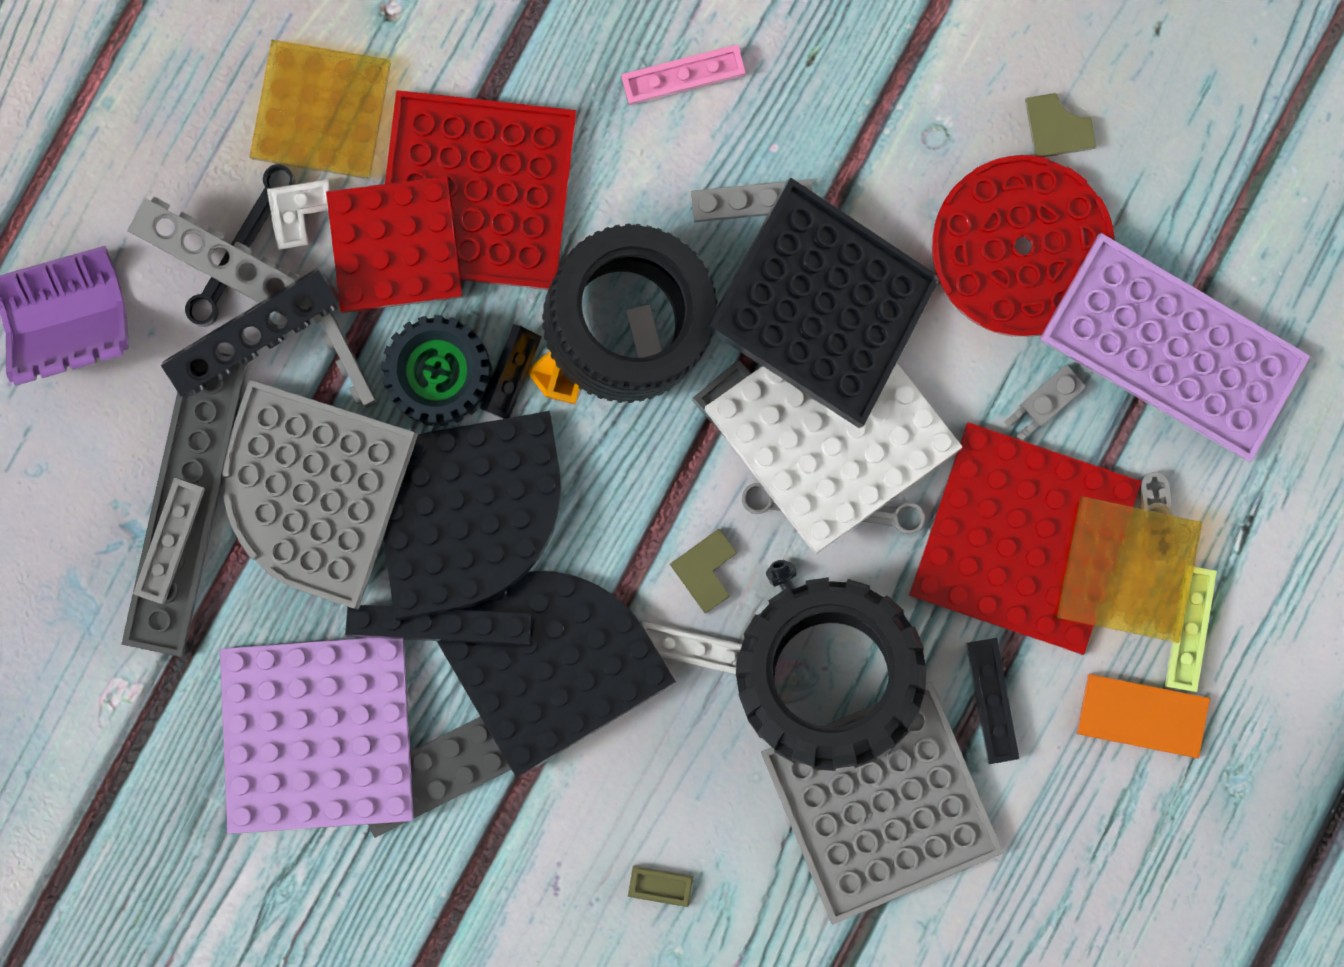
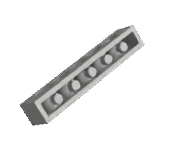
[127,196,306,318]

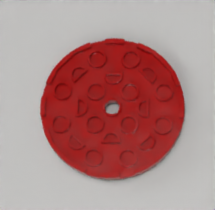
[931,155,1115,337]

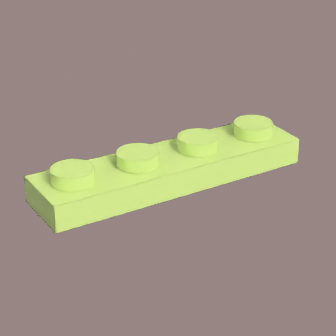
[1165,565,1217,692]

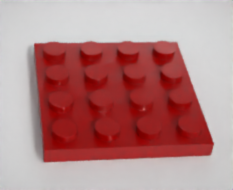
[326,176,463,313]

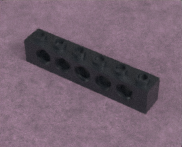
[161,266,340,396]

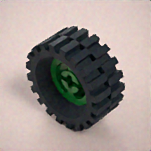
[381,315,492,426]

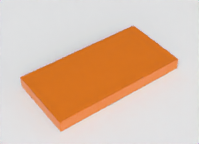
[1076,674,1210,759]

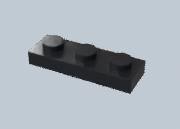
[480,324,542,419]

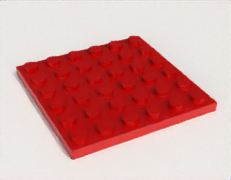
[385,90,577,290]
[908,422,1142,655]

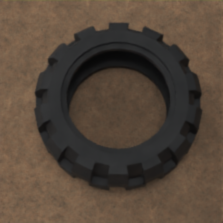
[736,577,927,771]

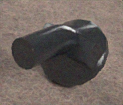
[766,560,797,591]

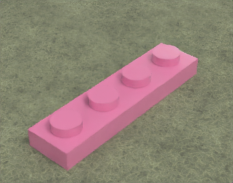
[621,44,746,106]

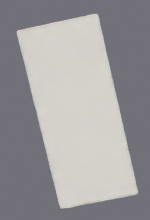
[627,305,662,358]

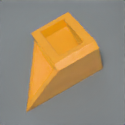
[528,351,582,405]

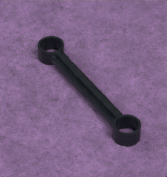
[185,164,296,327]

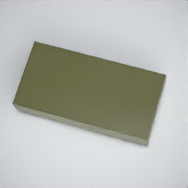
[628,865,694,907]

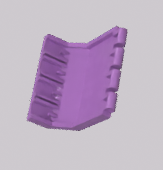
[0,246,129,386]

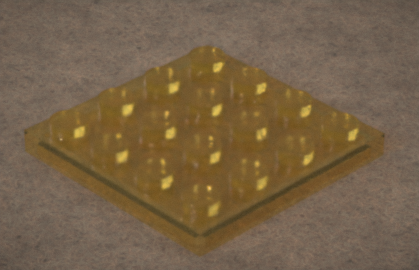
[249,39,391,180]
[1057,497,1203,643]

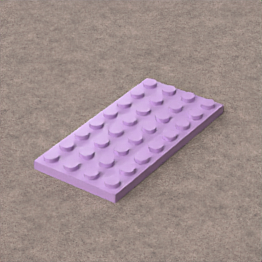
[1039,233,1311,462]

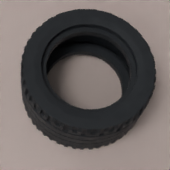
[542,223,718,403]

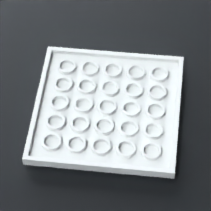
[704,363,962,555]

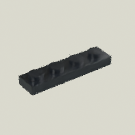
[966,638,1019,765]

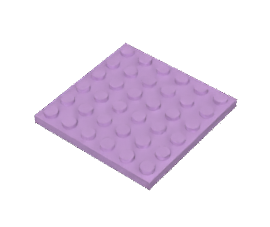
[220,638,414,834]

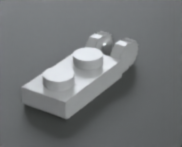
[1004,364,1086,441]

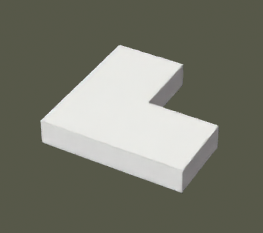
[267,179,330,250]

